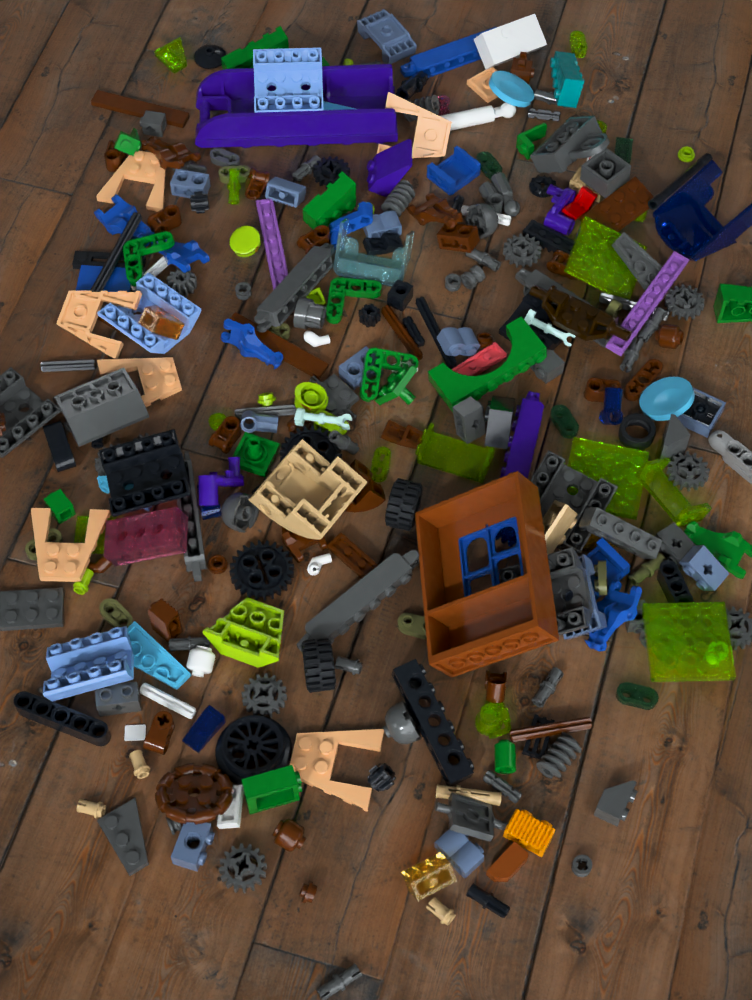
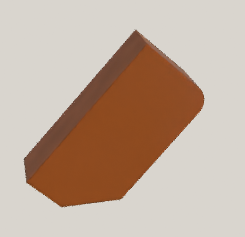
[486,841,528,882]

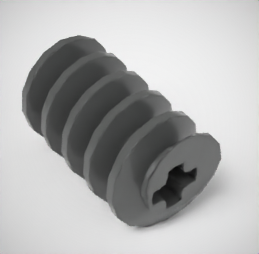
[403,95,440,122]
[381,180,416,217]
[536,732,582,779]

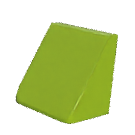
[306,287,327,305]

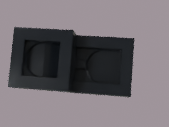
[362,233,404,255]

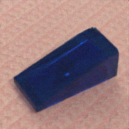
[182,705,226,753]

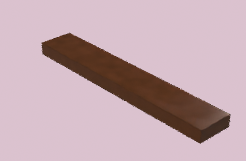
[91,90,190,128]
[230,312,329,380]

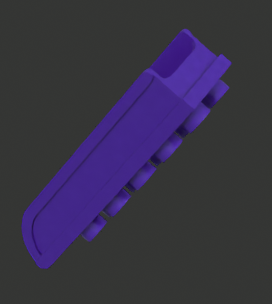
[195,64,398,148]

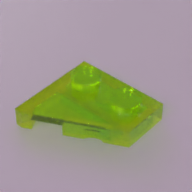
[154,37,187,74]

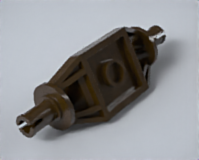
[529,284,632,342]

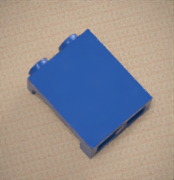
[427,146,480,196]
[586,538,630,600]

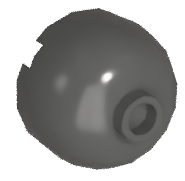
[465,203,498,239]
[221,492,259,533]
[383,700,422,744]

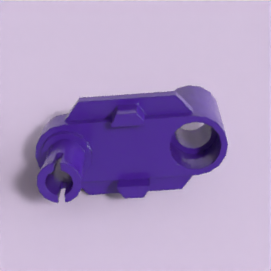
[544,184,576,236]
[198,457,244,506]

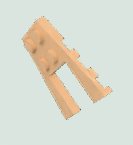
[376,92,452,159]
[96,150,166,212]
[56,291,142,359]
[97,357,182,407]
[31,508,111,582]
[290,729,384,812]

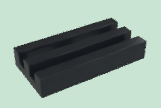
[522,714,555,760]

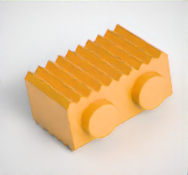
[503,809,555,857]

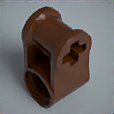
[104,140,127,172]
[245,167,270,200]
[147,205,182,234]
[297,225,330,254]
[546,250,582,280]
[584,377,621,404]
[209,416,241,454]
[485,670,507,703]
[143,711,175,755]

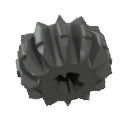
[167,268,197,297]

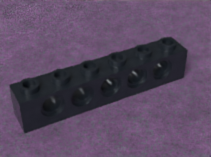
[391,659,474,786]

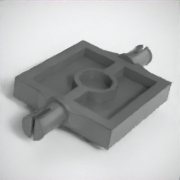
[309,374,359,421]
[435,793,507,842]

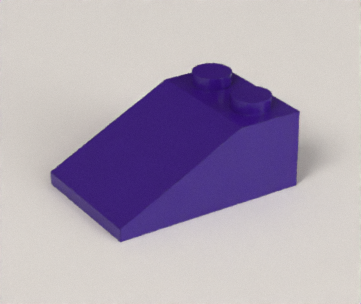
[367,139,412,197]

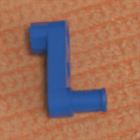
[329,202,373,250]

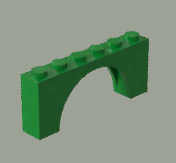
[428,316,547,412]

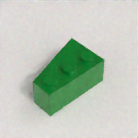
[303,171,356,229]

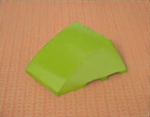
[203,597,284,668]

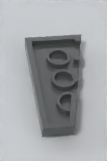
[612,232,675,290]

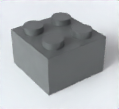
[580,148,631,198]

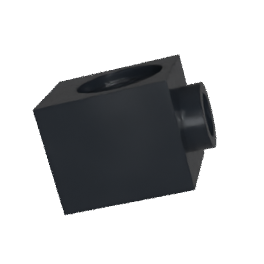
[387,279,413,312]

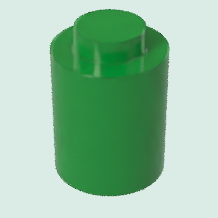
[494,740,516,774]

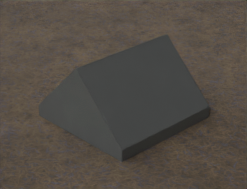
[658,414,691,467]

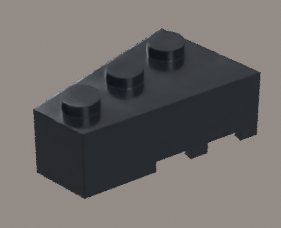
[484,395,515,449]

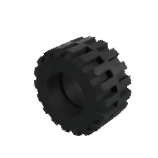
[385,478,423,531]
[302,638,336,693]

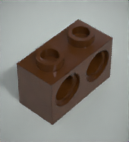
[436,224,480,253]

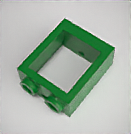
[241,765,302,815]

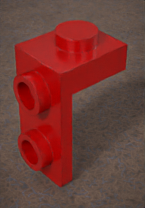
[561,186,598,220]

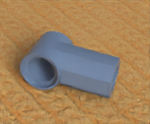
[240,410,278,433]

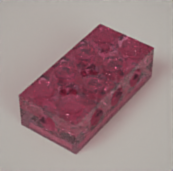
[104,507,188,566]

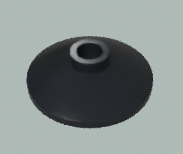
[194,45,226,69]

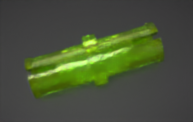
[227,168,241,205]

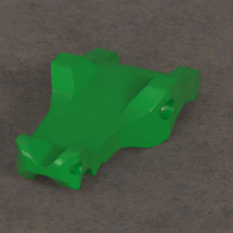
[684,521,752,579]

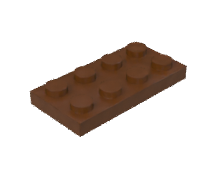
[579,176,654,245]

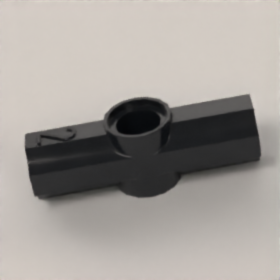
[395,71,429,101]

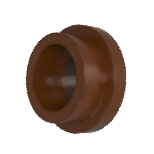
[477,332,493,348]
[208,555,228,574]
[299,881,317,903]

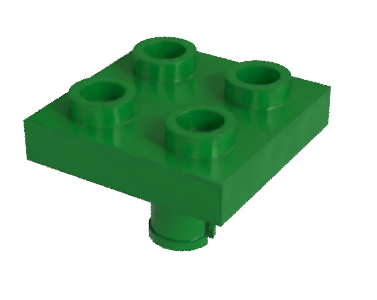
[374,365,417,405]
[232,432,281,477]

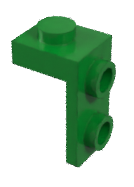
[516,123,547,160]
[114,128,141,156]

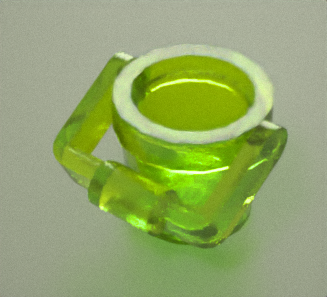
[475,702,511,739]

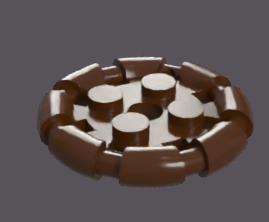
[155,763,234,825]

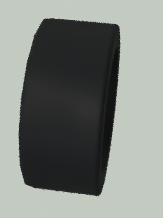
[618,413,656,451]

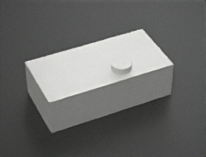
[474,14,547,70]

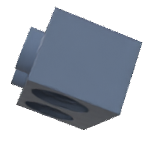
[170,169,211,198]
[339,346,378,390]

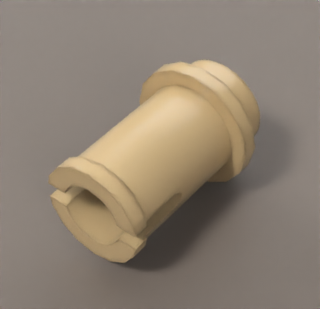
[129,750,150,779]
[76,799,106,819]
[426,897,456,926]

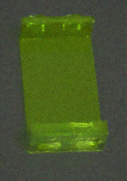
[415,423,495,483]
[635,458,712,527]

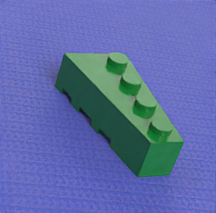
[221,26,289,70]
[713,283,752,323]

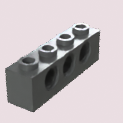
[579,507,663,560]

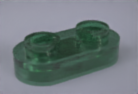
[476,151,502,179]
[550,405,579,439]
[616,682,659,710]

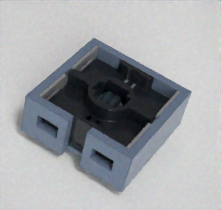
[677,387,726,438]

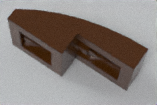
[380,420,425,449]

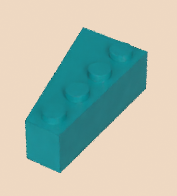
[550,51,585,108]

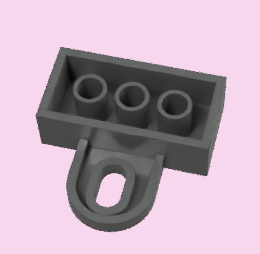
[530,116,610,174]

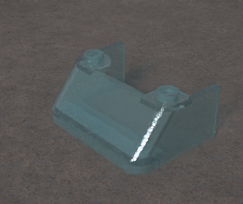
[333,218,415,287]

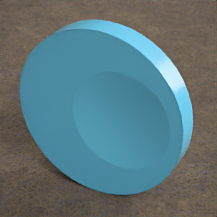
[489,71,534,107]
[639,377,695,421]

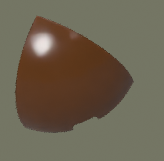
[345,459,386,513]

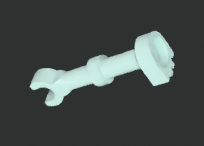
[524,309,576,347]
[294,408,352,430]

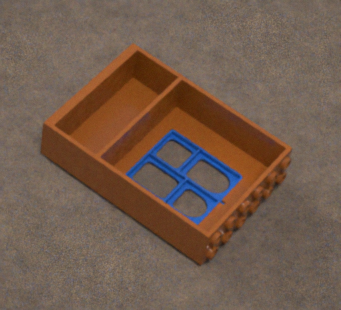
[415,471,559,678]

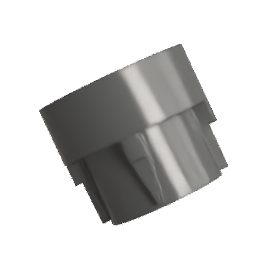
[293,297,327,330]

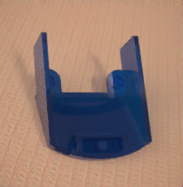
[653,160,752,261]

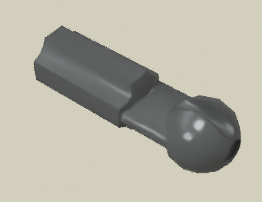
[491,172,520,217]

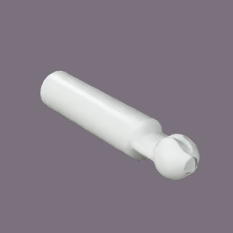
[440,102,516,131]

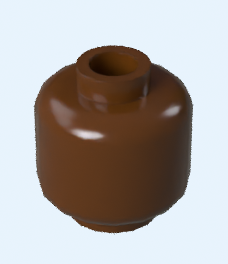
[655,324,684,349]
[272,819,306,852]

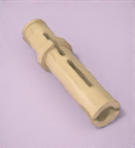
[435,784,502,806]

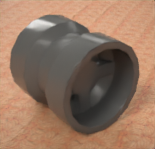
[460,265,486,289]

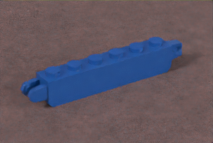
[400,27,497,78]

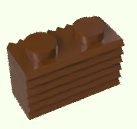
[148,598,182,643]

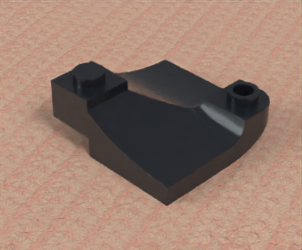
[499,293,569,350]

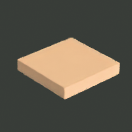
[467,67,498,103]

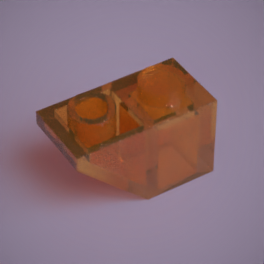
[138,305,185,340]

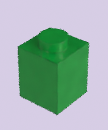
[44,489,76,525]

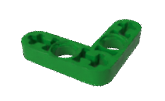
[123,231,175,287]
[326,278,382,324]
[360,348,419,402]

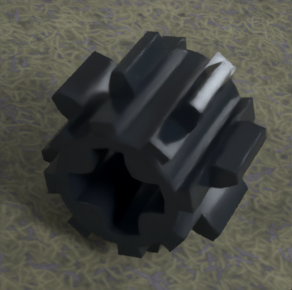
[190,191,209,214]
[359,304,381,328]
[367,763,396,792]

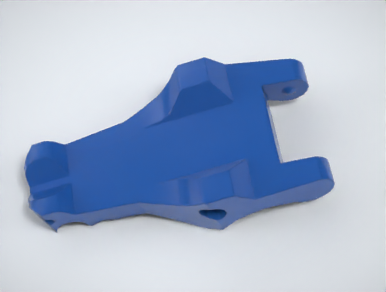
[94,194,155,247]
[151,239,210,273]
[221,319,283,369]
[585,580,642,652]

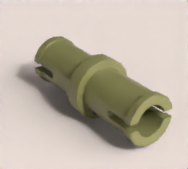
[628,553,666,586]

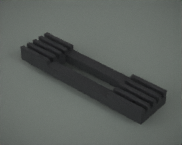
[72,251,146,269]

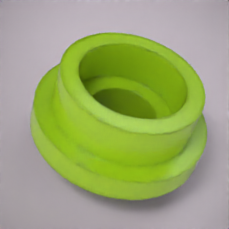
[678,146,695,162]
[257,392,276,406]

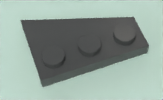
[97,798,149,876]

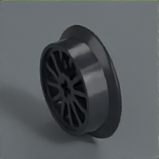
[215,715,292,785]

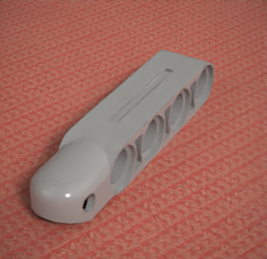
[708,430,752,484]

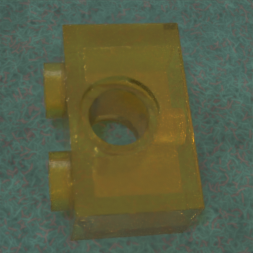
[401,852,457,901]

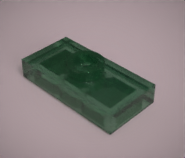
[614,137,633,164]

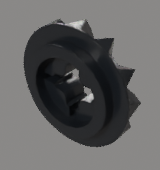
[529,175,556,198]

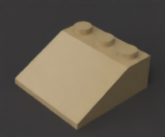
[542,500,578,555]

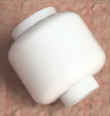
[186,646,215,677]

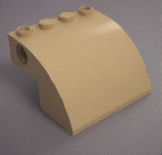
[249,439,367,540]

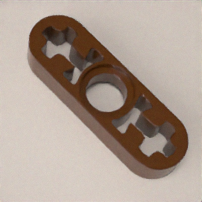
[624,359,663,401]

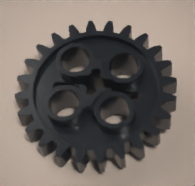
[280,425,342,463]
[229,540,295,601]

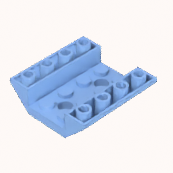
[253,48,323,112]
[97,272,202,354]
[43,626,134,702]

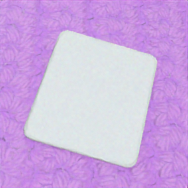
[124,724,146,741]

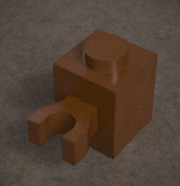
[511,52,535,84]

